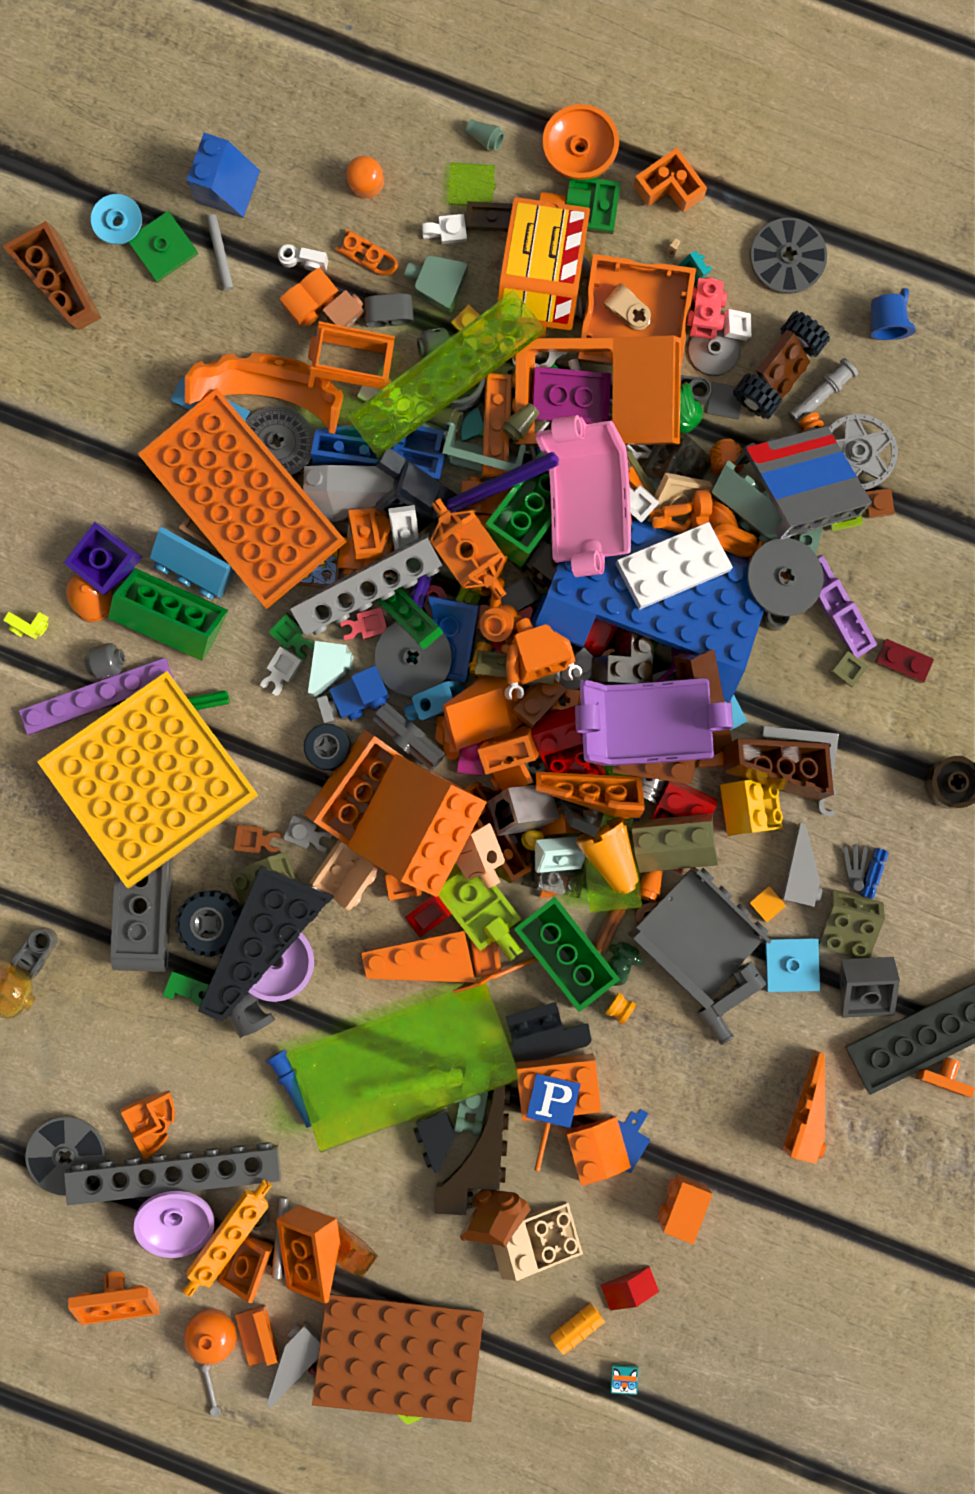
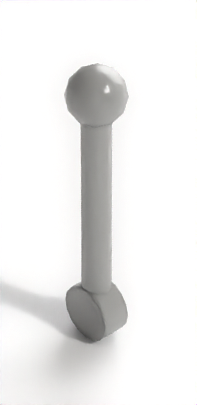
[200,1364,221,1417]

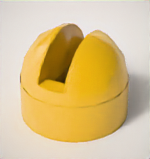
[521,830,544,851]

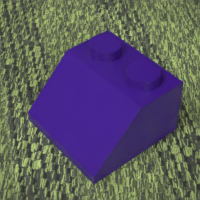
[63,522,143,595]

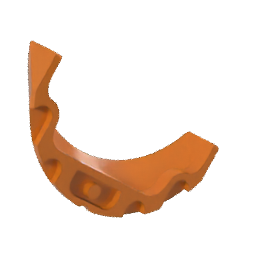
[185,353,343,434]

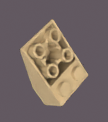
[492,1203,583,1281]

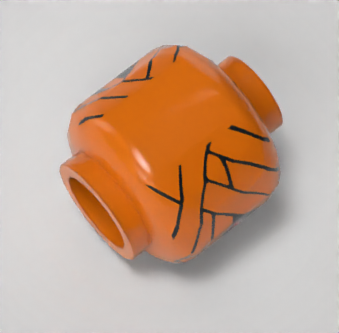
[709,439,744,476]

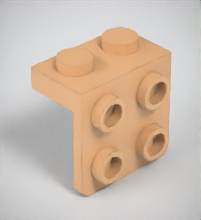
[309,840,378,911]

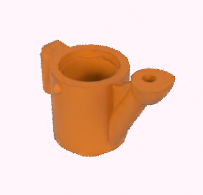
[480,578,522,654]

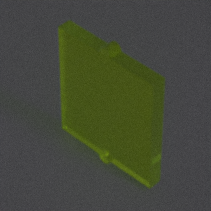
[447,162,496,206]

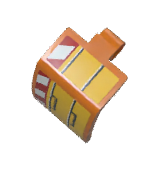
[496,192,590,339]

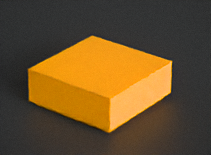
[749,886,786,923]

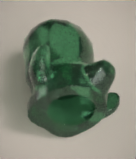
[607,942,643,986]

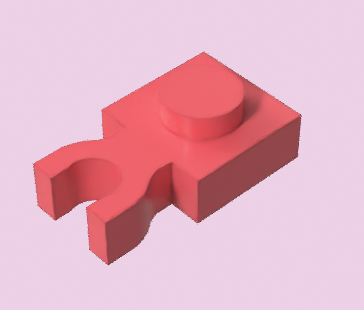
[340,607,387,641]

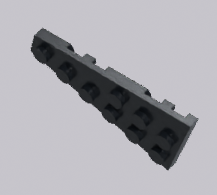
[198,865,334,1021]

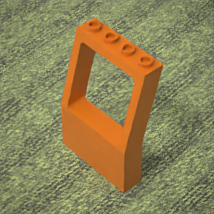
[512,335,681,446]

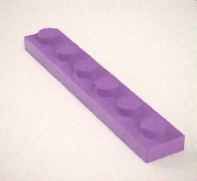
[19,658,175,735]

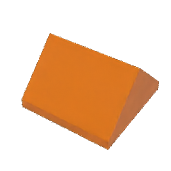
[218,1236,274,1303]

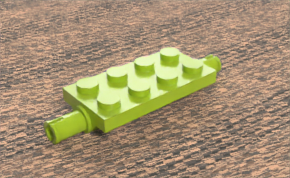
[438,862,523,961]

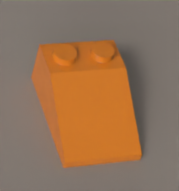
[442,675,525,750]
[276,1205,340,1304]

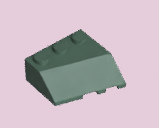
[711,460,783,543]

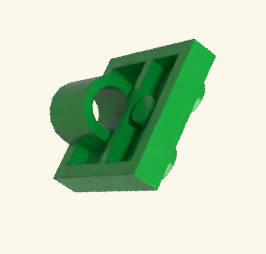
[566,178,621,234]

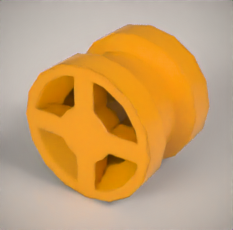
[605,992,636,1025]

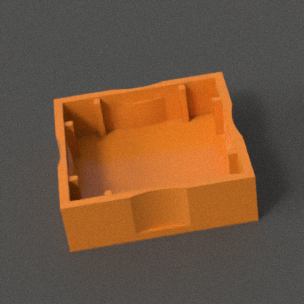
[578,254,696,366]

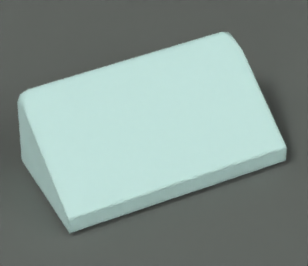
[535,837,585,873]

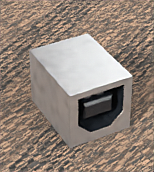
[488,785,560,836]

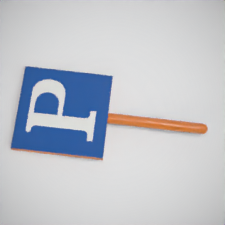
[526,1073,581,1172]

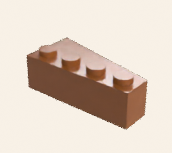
[2,221,101,330]

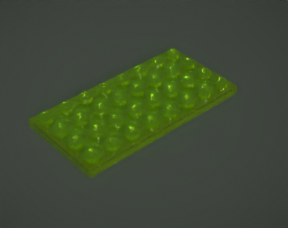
[288,983,520,1153]

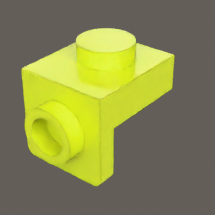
[3,612,49,639]

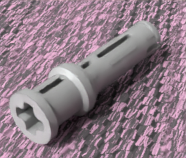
[788,358,858,424]

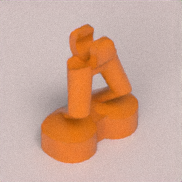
[649,489,712,534]

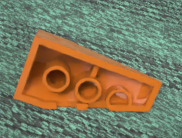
[782,1050,826,1164]

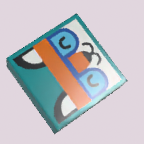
[610,1364,639,1395]

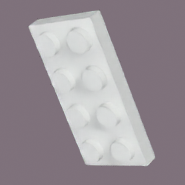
[615,522,733,610]

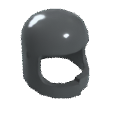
[227,992,275,1038]

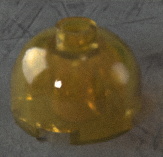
[0,964,35,1018]

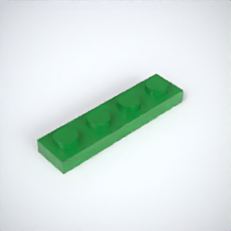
[371,576,443,650]

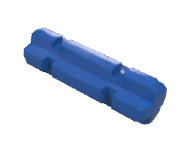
[860,848,889,899]

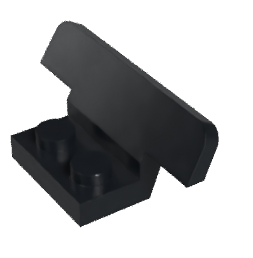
[376,449,459,533]
[490,1002,592,1071]

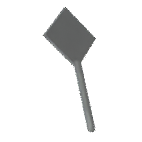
[707,375,760,419]

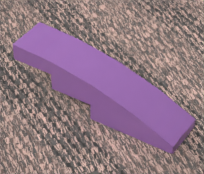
[817,555,877,658]

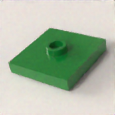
[128,211,199,283]

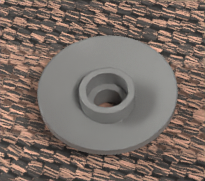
[688,327,739,376]

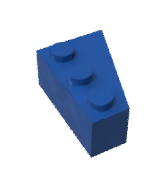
[311,418,397,466]

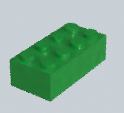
[484,451,552,567]

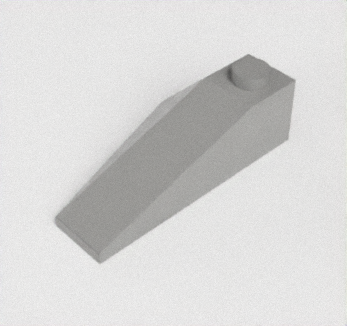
[303,465,395,523]

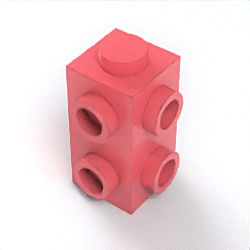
[686,277,727,339]

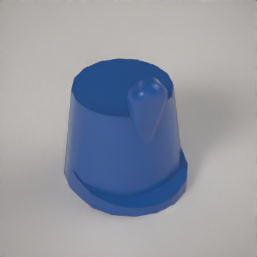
[871,288,916,340]

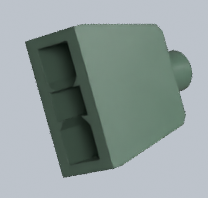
[404,255,468,316]

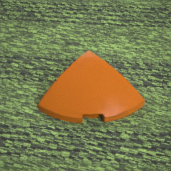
[120,1091,175,1160]

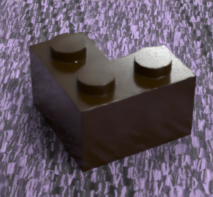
[512,539,558,589]
[592,631,654,685]

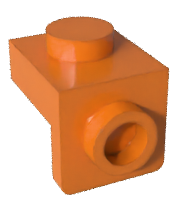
[383,874,422,901]

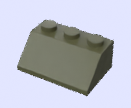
[632,813,718,873]

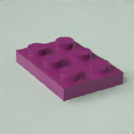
[531,367,611,424]

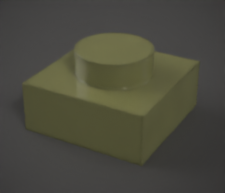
[831,651,869,688]

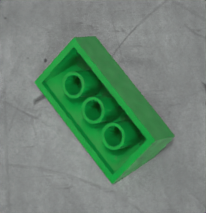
[108,568,228,661]
[513,896,620,1012]

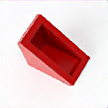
[405,895,452,938]
[601,1266,659,1311]

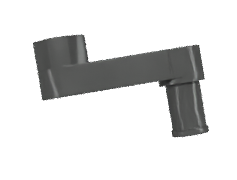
[697,961,766,1045]

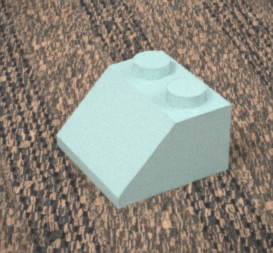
[308,641,354,698]

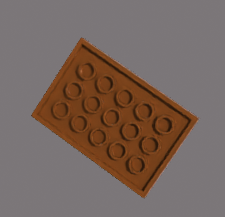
[312,1294,484,1422]

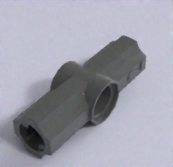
[372,703,446,771]

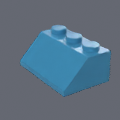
[150,527,236,600]

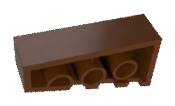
[722,739,834,802]

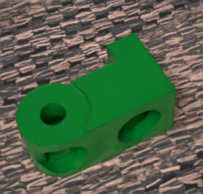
[163,970,209,1006]

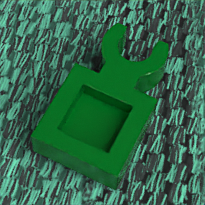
[269,612,315,659]

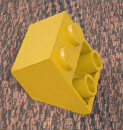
[720,780,783,836]

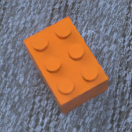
[516,1053,601,1121]

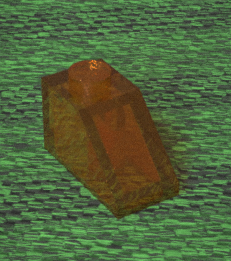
[336,1221,378,1278]

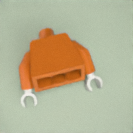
[505,618,582,700]

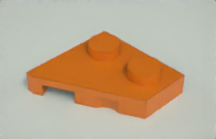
[348,507,391,560]

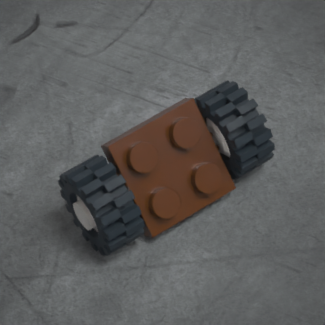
[733,311,830,419]

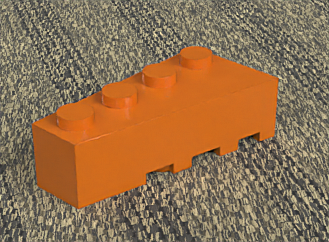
[361,930,475,983]

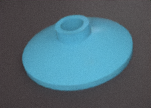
[91,194,142,245]

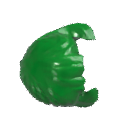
[680,382,703,434]

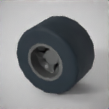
[304,724,351,771]

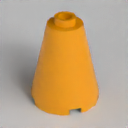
[576,818,638,894]

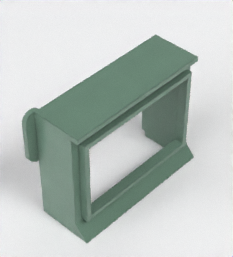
[442,422,531,474]

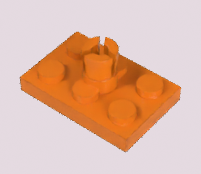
[68,1271,160,1325]

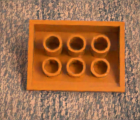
[304,730,403,845]

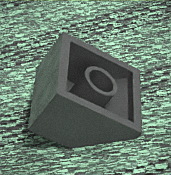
[839,957,900,1018]

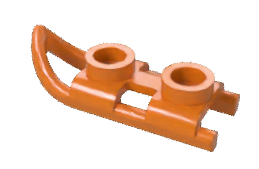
[335,229,398,276]

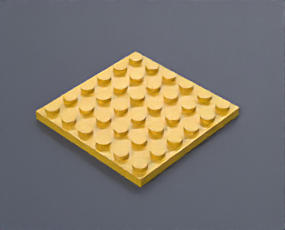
[37,671,258,889]

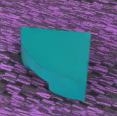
[461,408,484,442]

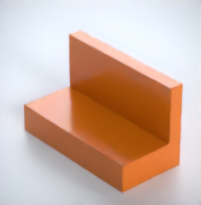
[235,1305,280,1366]

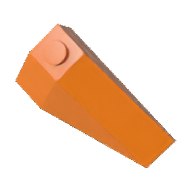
[536,772,644,819]

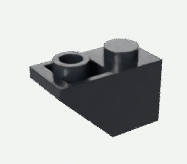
[413,1109,455,1173]

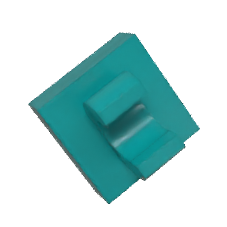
[678,251,712,287]

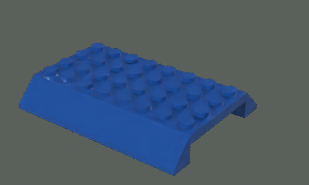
[534,514,764,702]

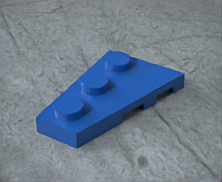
[428,596,481,682]

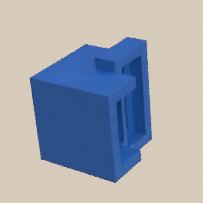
[393,422,445,481]

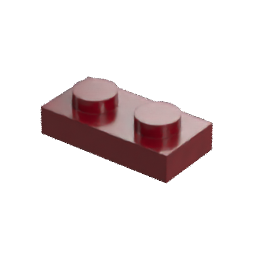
[875,639,934,683]

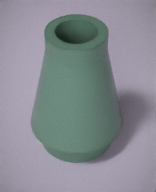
[465,119,505,151]

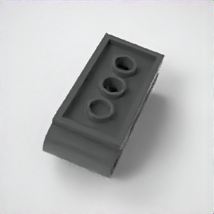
[110,857,173,972]

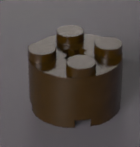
[925,756,975,809]

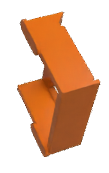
[308,321,395,403]

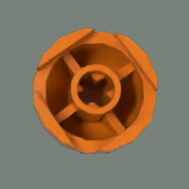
[184,1308,238,1365]

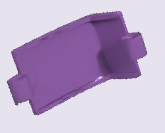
[575,678,733,766]

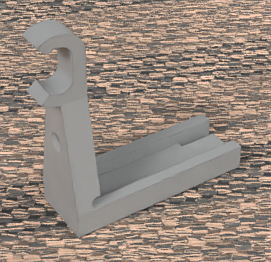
[760,725,839,816]

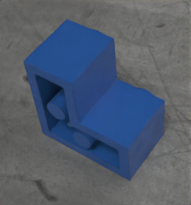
[329,666,390,721]

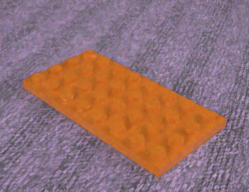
[138,388,346,609]

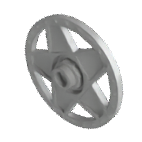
[829,414,898,490]

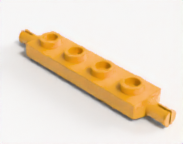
[183,1180,272,1297]

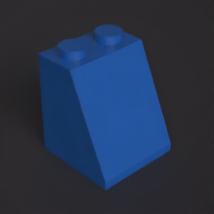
[186,133,260,218]

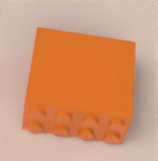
[347,754,487,897]

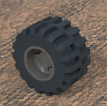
[175,890,242,957]

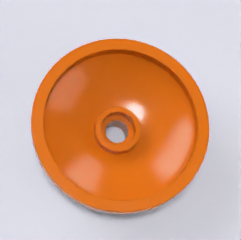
[542,104,619,180]

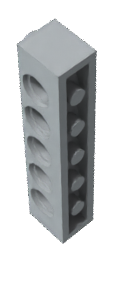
[290,533,444,636]

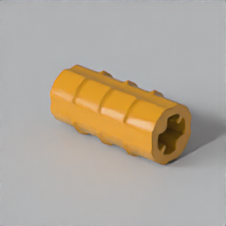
[550,1303,605,1355]

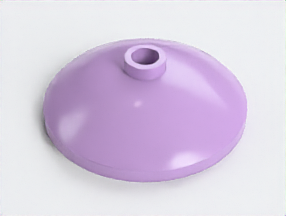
[248,933,314,1002]
[134,1191,214,1258]

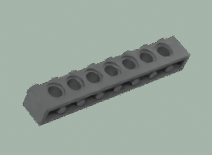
[64,1142,282,1205]

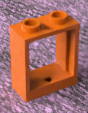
[478,725,539,774]

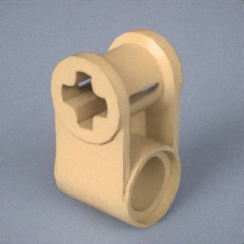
[603,283,651,331]

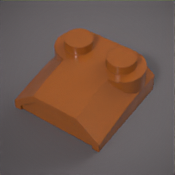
[460,1189,531,1247]

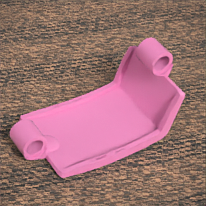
[536,415,631,577]

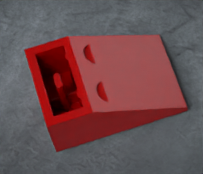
[531,704,606,775]
[650,781,717,874]

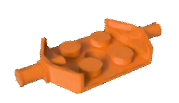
[430,498,508,600]

